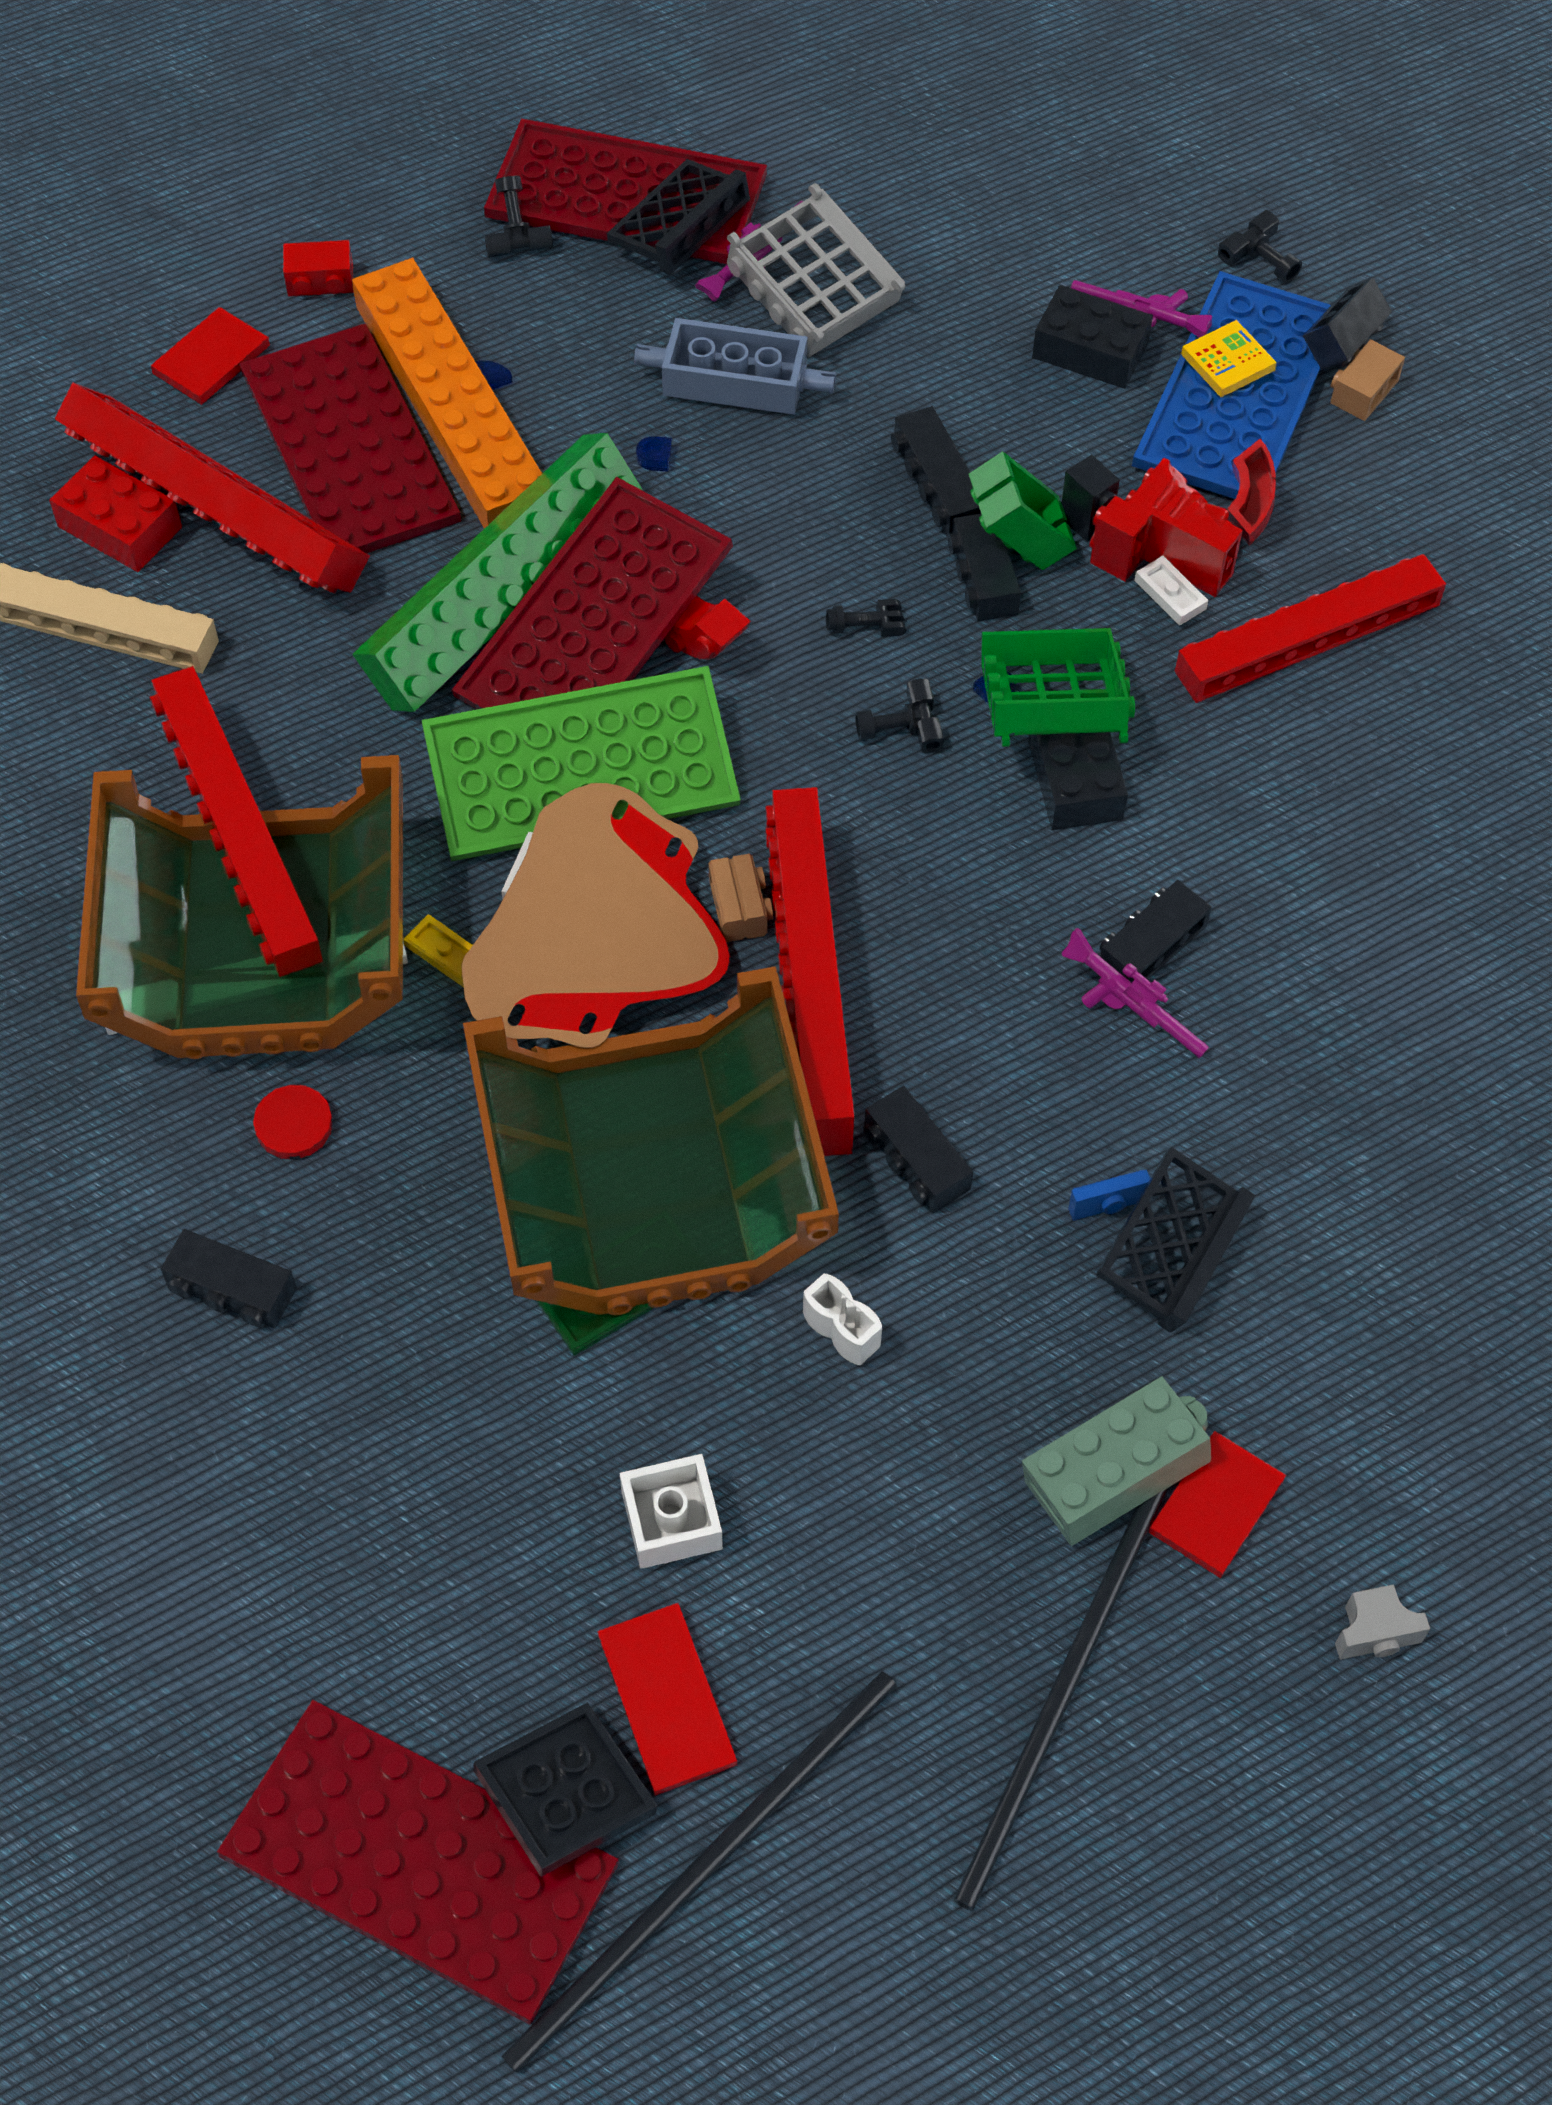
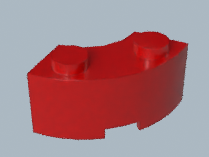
[1227,438,1276,546]
[665,595,751,660]

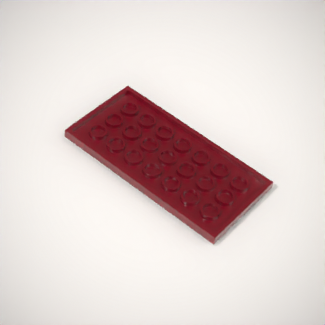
[484,118,767,264]
[239,323,462,553]
[452,477,733,709]
[217,1699,619,2025]

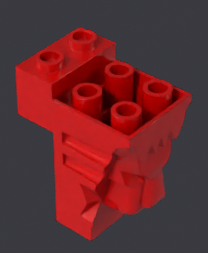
[1089,458,1243,597]

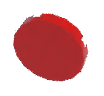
[253,1085,332,1159]

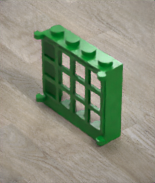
[981,628,1135,747]

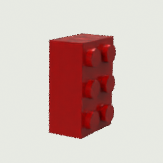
[49,455,182,572]

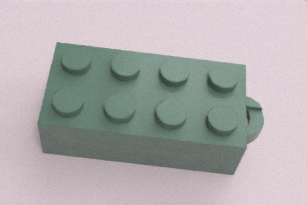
[1022,1376,1211,1546]

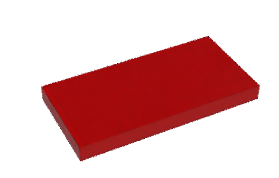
[597,1603,737,1796]

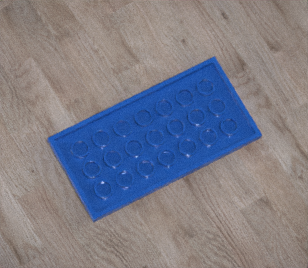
[1132,271,1331,499]

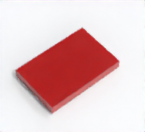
[151,307,270,405]
[1148,1431,1286,1579]

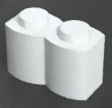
[803,1273,882,1365]

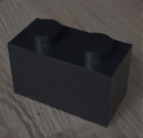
[1061,454,1120,542]

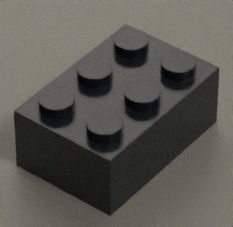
[1032,285,1153,389]
[1028,732,1128,830]

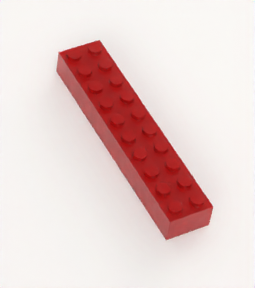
[55,382,370,593]
[765,787,855,1156]

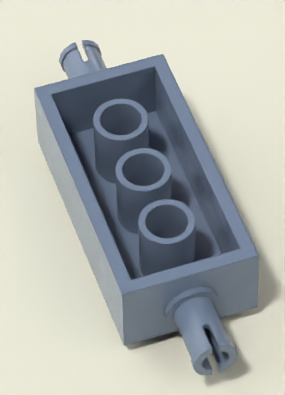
[634,318,836,415]

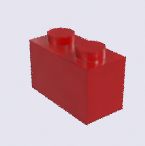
[283,240,354,296]

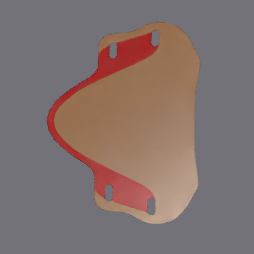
[462,783,730,1048]

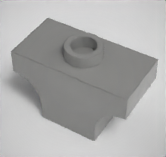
[1335,1585,1430,1660]

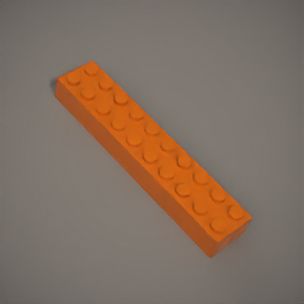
[352,258,542,528]

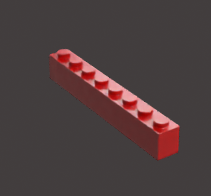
[1175,554,1446,703]

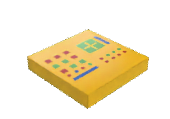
[1181,320,1277,397]

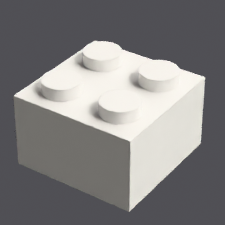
[620,1454,723,1569]

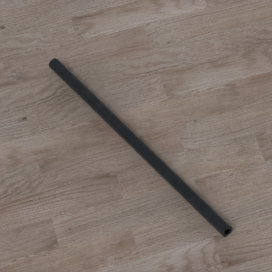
[953,1488,1168,1911]
[501,1671,897,2073]

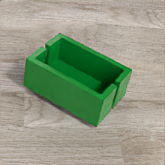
[969,451,1077,570]

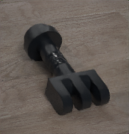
[826,599,906,637]

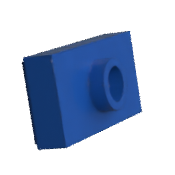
[1068,1170,1150,1221]

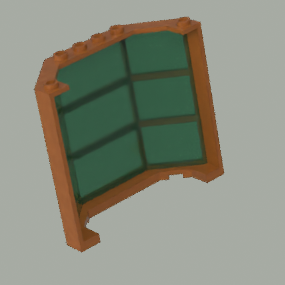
[76,755,403,1059]
[463,966,839,1315]

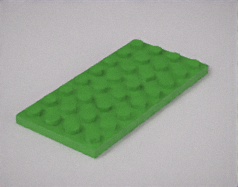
[421,666,741,861]

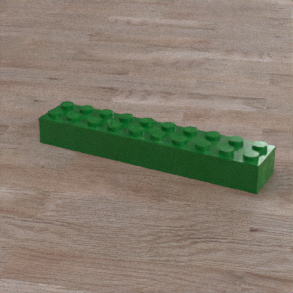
[352,433,643,712]

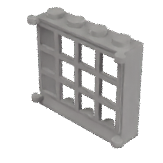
[727,183,905,357]

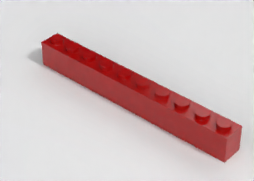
[149,666,323,978]

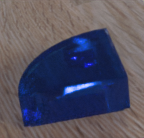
[475,360,513,390]

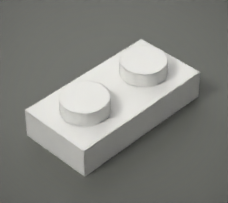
[1135,556,1208,626]

